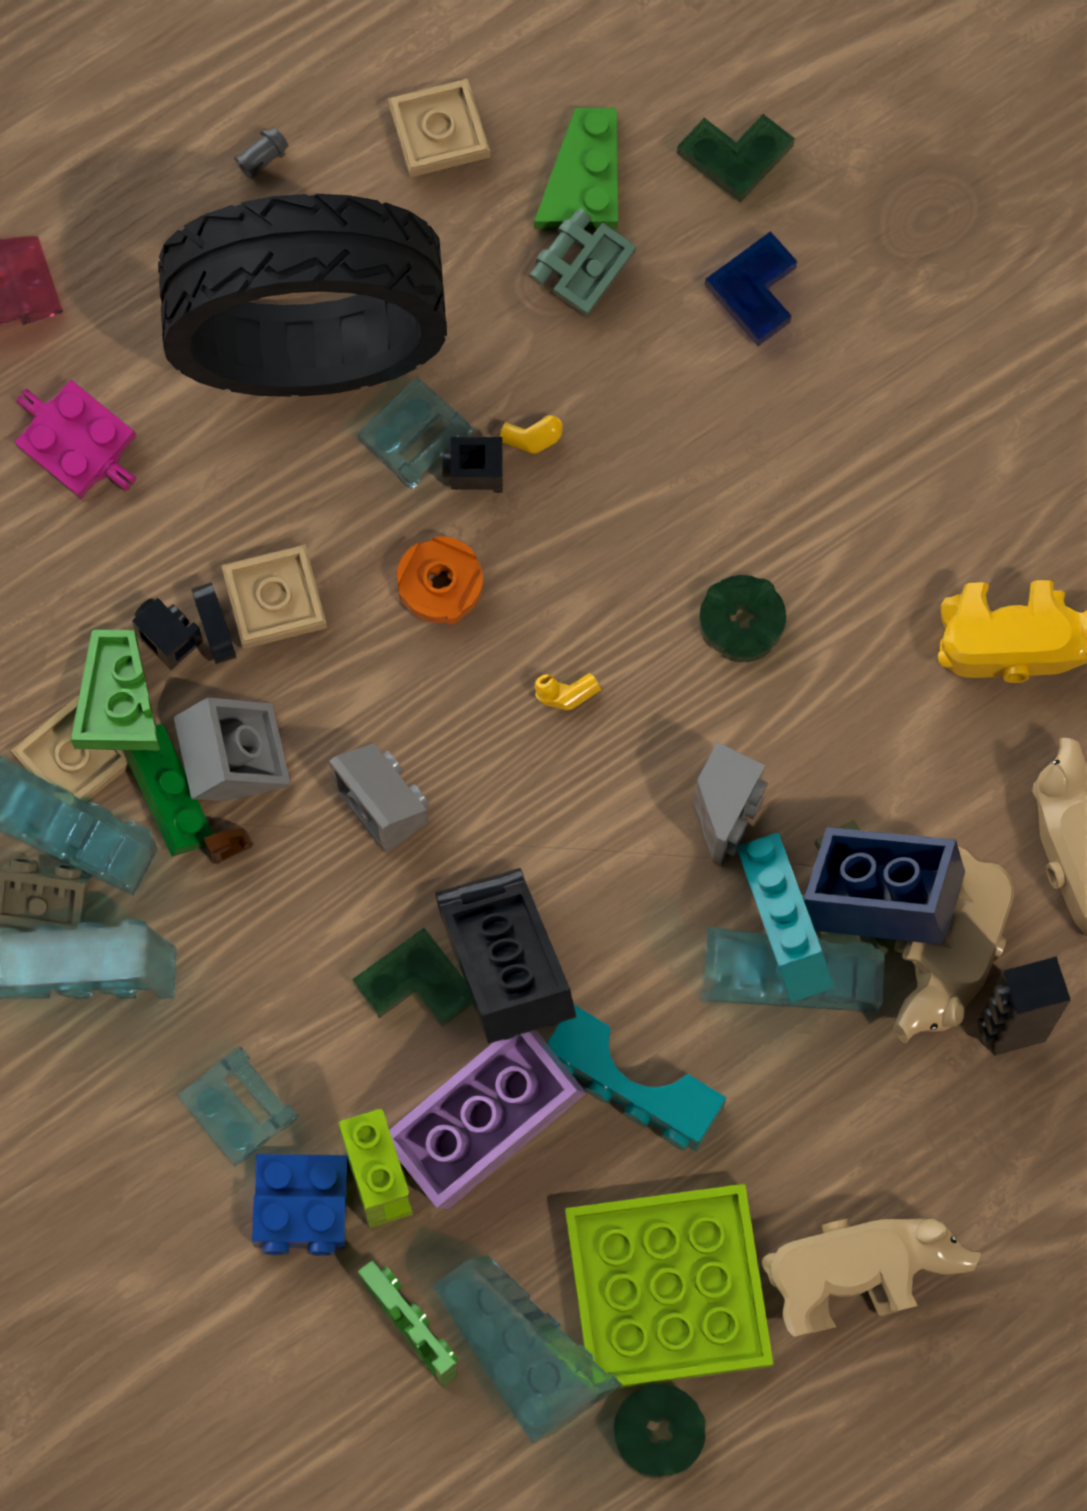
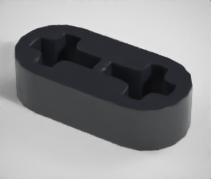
[191,582,237,665]

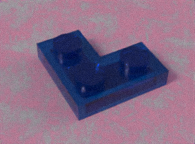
[705,231,797,346]

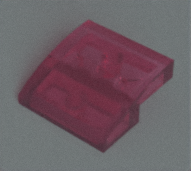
[0,236,63,325]

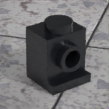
[442,437,503,493]
[132,598,203,670]

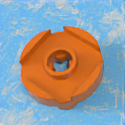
[397,536,483,624]

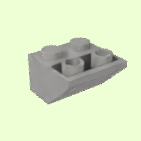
[693,742,768,866]

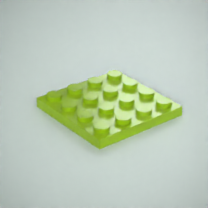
[565,1184,774,1392]

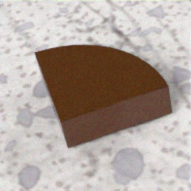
[204,828,253,864]

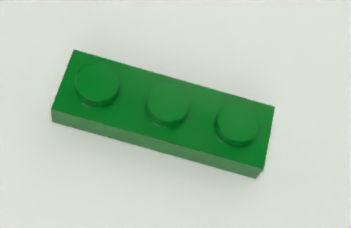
[123,724,214,857]

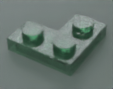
[677,114,795,203]
[352,928,473,1027]

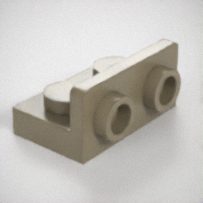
[0,858,92,935]

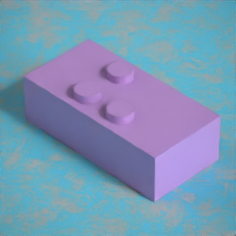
[390,1030,587,1209]

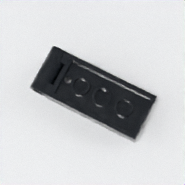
[435,868,577,1044]

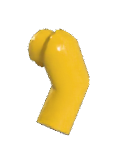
[499,415,563,454]
[534,673,601,711]

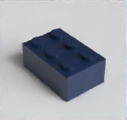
[803,827,965,945]

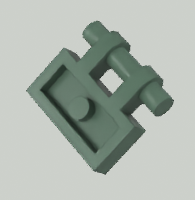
[529,208,637,317]

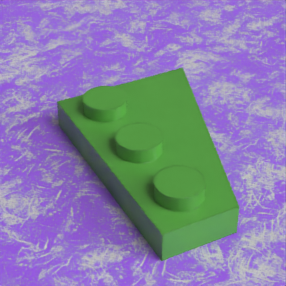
[534,108,618,229]
[71,630,161,751]
[358,1260,458,1387]

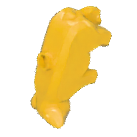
[938,580,1087,683]

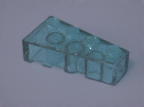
[0,756,158,896]
[0,919,176,999]
[700,927,885,1013]
[432,1255,623,1443]

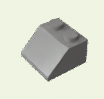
[174,697,291,801]
[329,743,429,853]

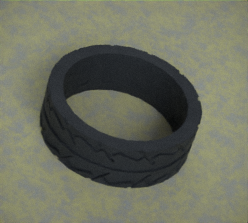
[158,194,447,397]

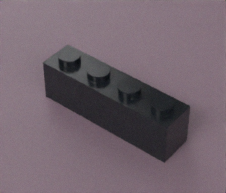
[978,956,1071,1056]

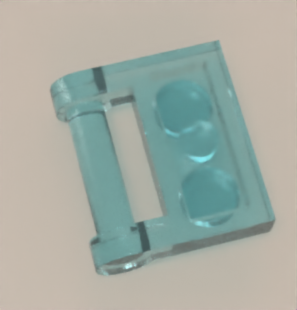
[358,377,472,489]
[178,1047,298,1167]

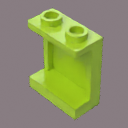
[338,1109,413,1229]

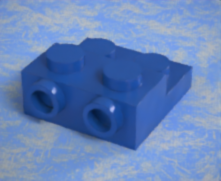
[252,1154,348,1256]

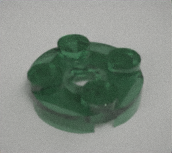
[699,575,786,662]
[614,1384,706,1479]

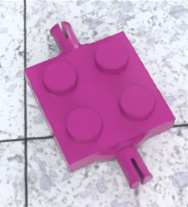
[14,380,137,499]

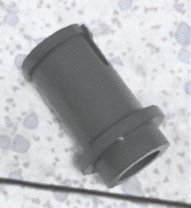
[234,127,289,179]

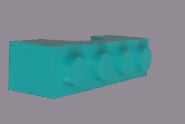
[736,832,834,1003]
[547,1005,727,1152]

